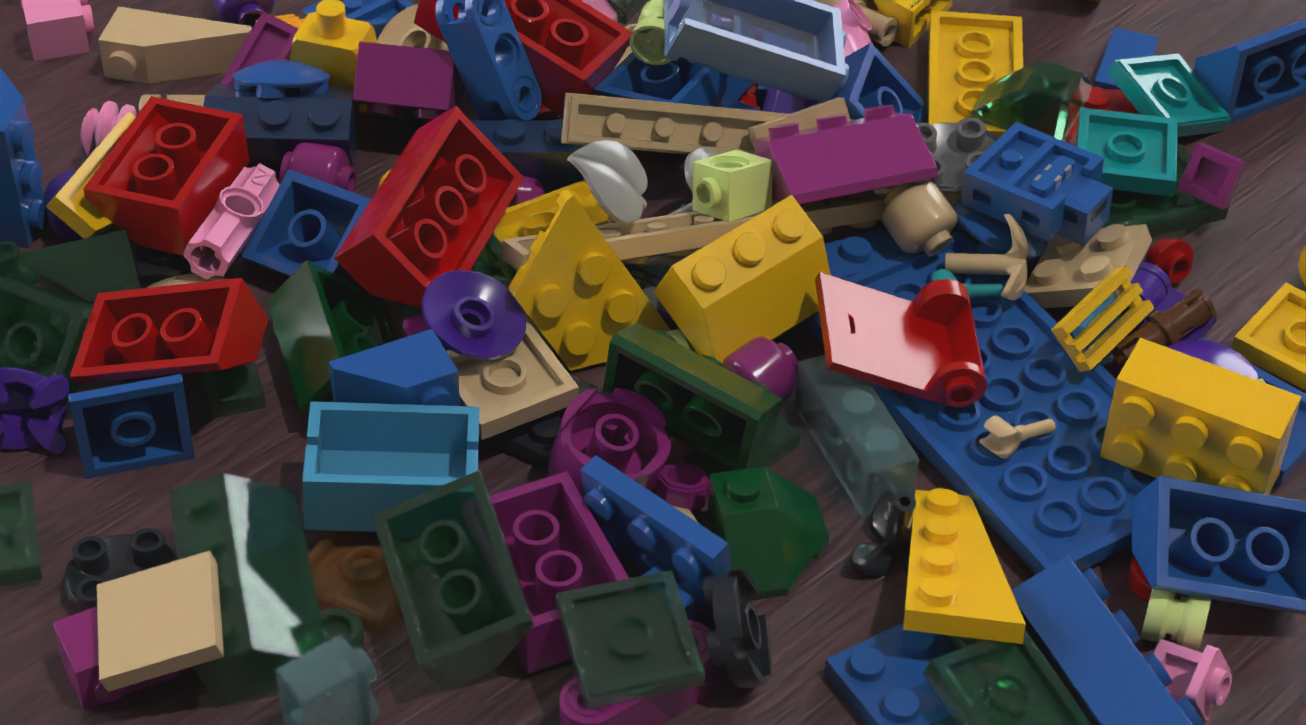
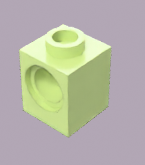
[693,149,773,222]

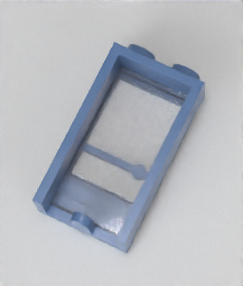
[664,0,849,104]

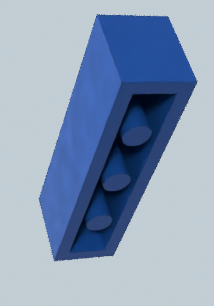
[1011,555,1205,725]

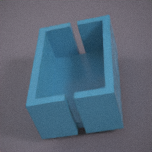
[302,402,480,534]

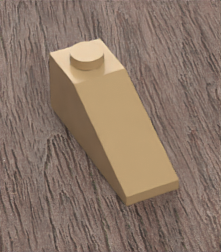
[98,6,252,84]

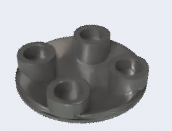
[916,118,995,193]

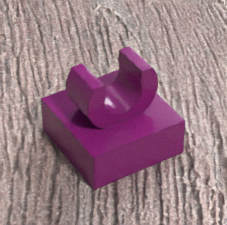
[1177,143,1248,209]

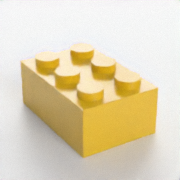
[1100,338,1302,495]

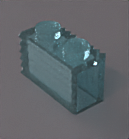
[274,635,380,725]

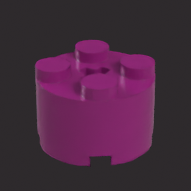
[547,388,671,499]

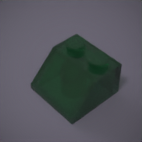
[0,276,93,402]

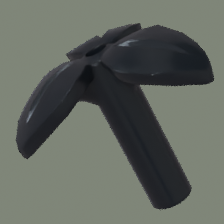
[849,490,916,576]

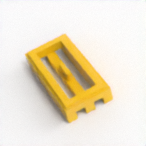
[1051,266,1155,372]

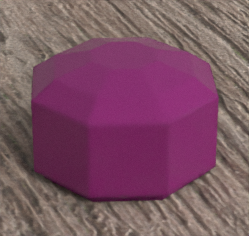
[655,462,710,511]

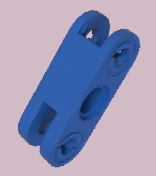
[435,0,542,120]

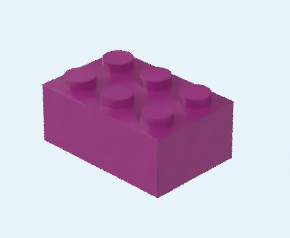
[461,471,637,674]

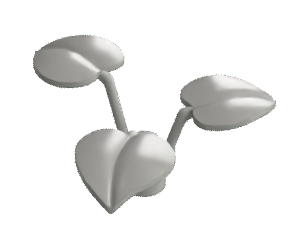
[567,140,718,269]

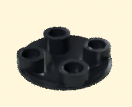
[64,528,179,611]

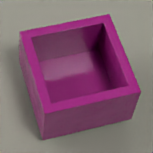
[353,41,470,122]

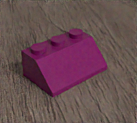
[754,105,938,204]

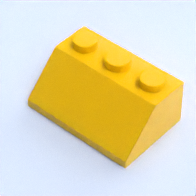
[653,195,831,363]

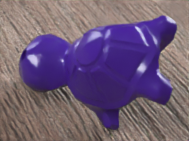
[0,367,70,455]

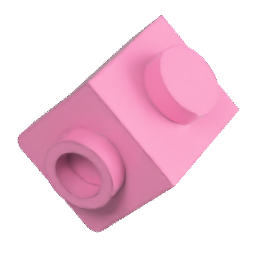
[1154,639,1232,722]

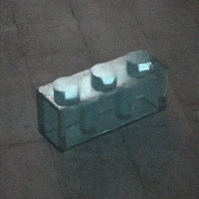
[794,354,919,518]

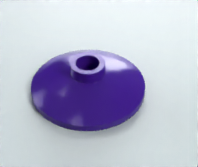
[421,270,526,360]

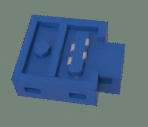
[961,122,1113,246]

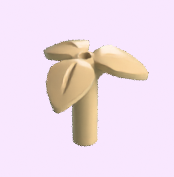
[945,214,1028,300]

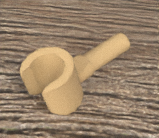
[979,415,1056,459]

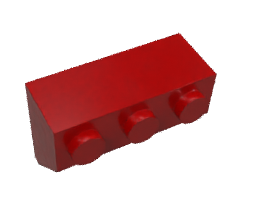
[83,96,250,255]
[69,278,268,384]

